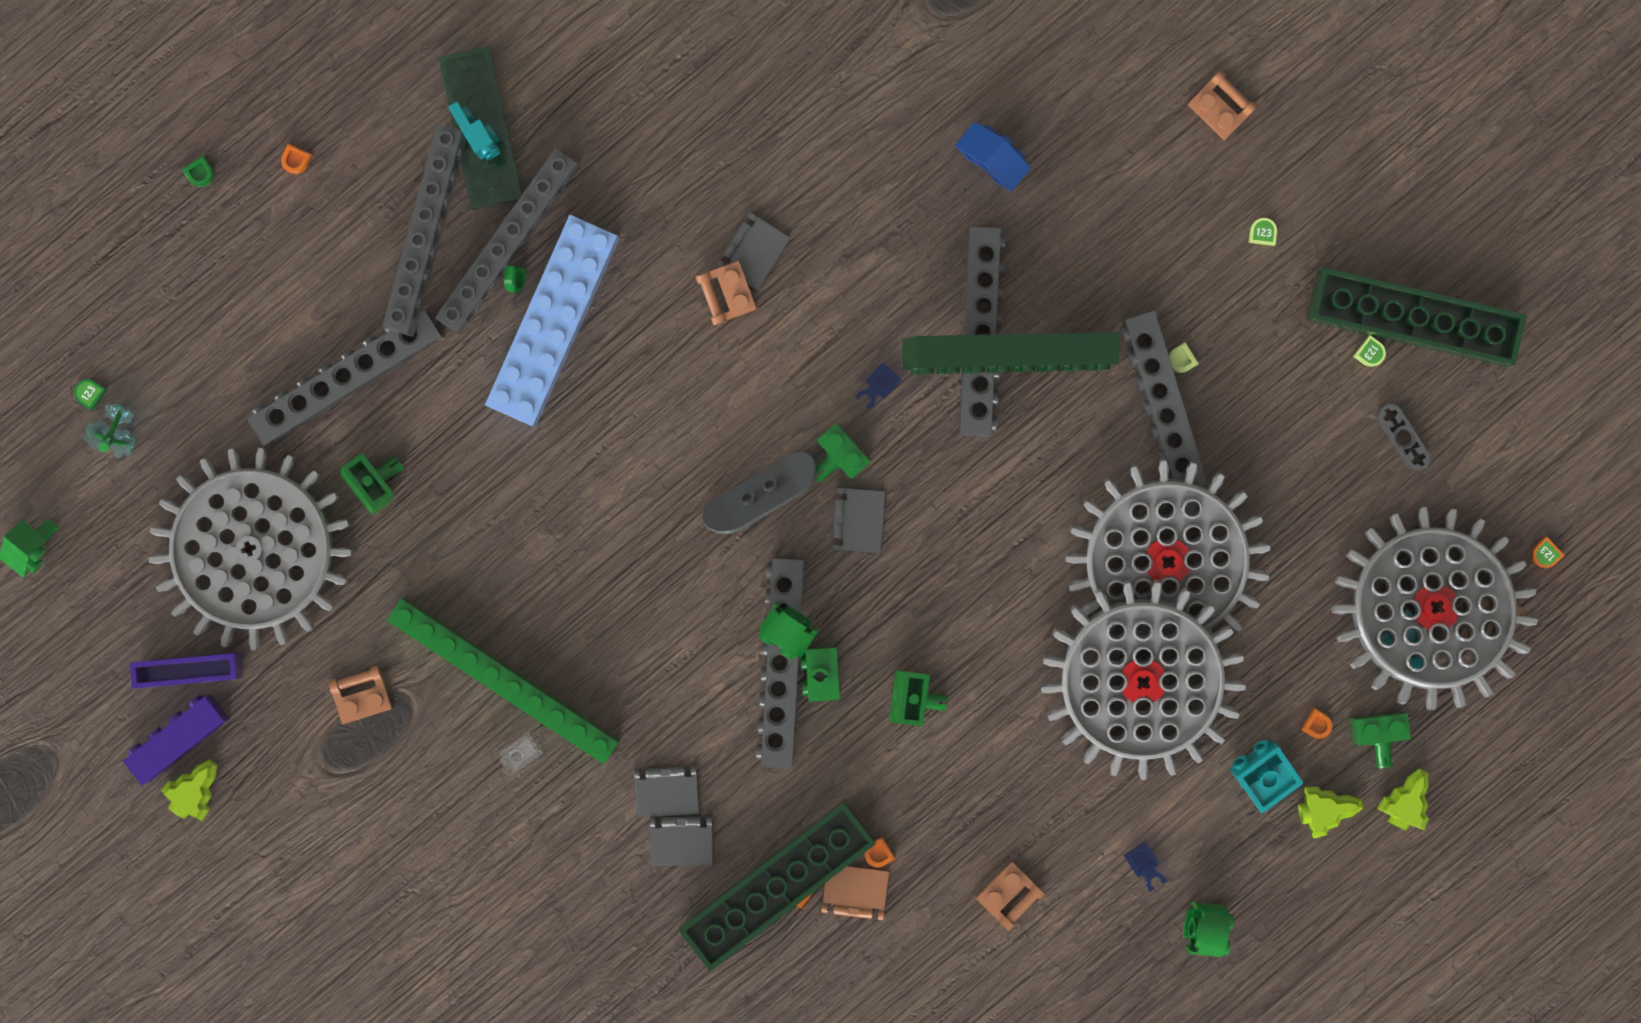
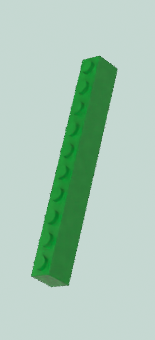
[386,598,620,764]

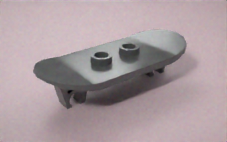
[702,452,816,535]

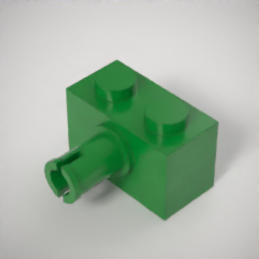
[816,424,871,484]
[341,453,404,516]
[0,519,58,578]
[801,646,840,702]
[889,671,948,727]
[1349,711,1411,768]

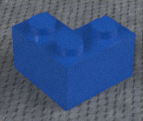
[955,122,1031,192]

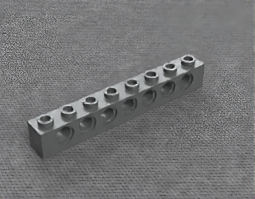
[382,124,467,337]
[435,148,580,335]
[959,227,1005,437]
[247,310,444,446]
[1120,311,1208,514]
[756,558,804,768]

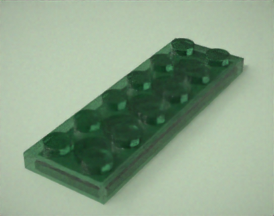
[438,46,522,210]

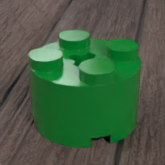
[758,601,819,660]
[1183,902,1234,957]

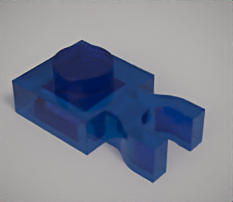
[855,363,901,410]
[1123,841,1167,892]

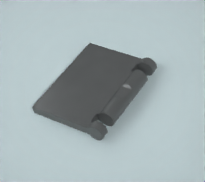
[716,212,790,291]
[832,488,885,553]
[634,765,699,818]
[650,816,713,866]

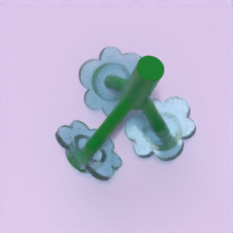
[83,404,137,458]

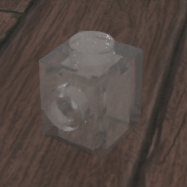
[500,733,543,774]

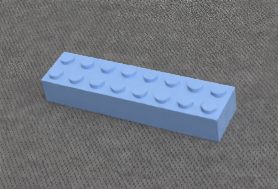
[485,215,620,427]

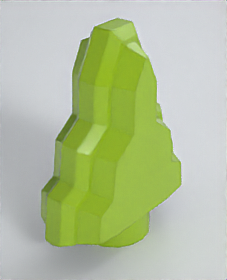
[161,759,218,821]
[1377,768,1429,831]
[1298,786,1363,838]

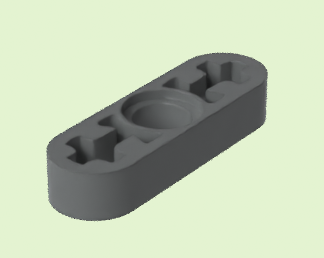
[1377,404,1431,471]

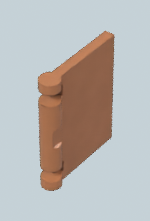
[822,866,889,920]

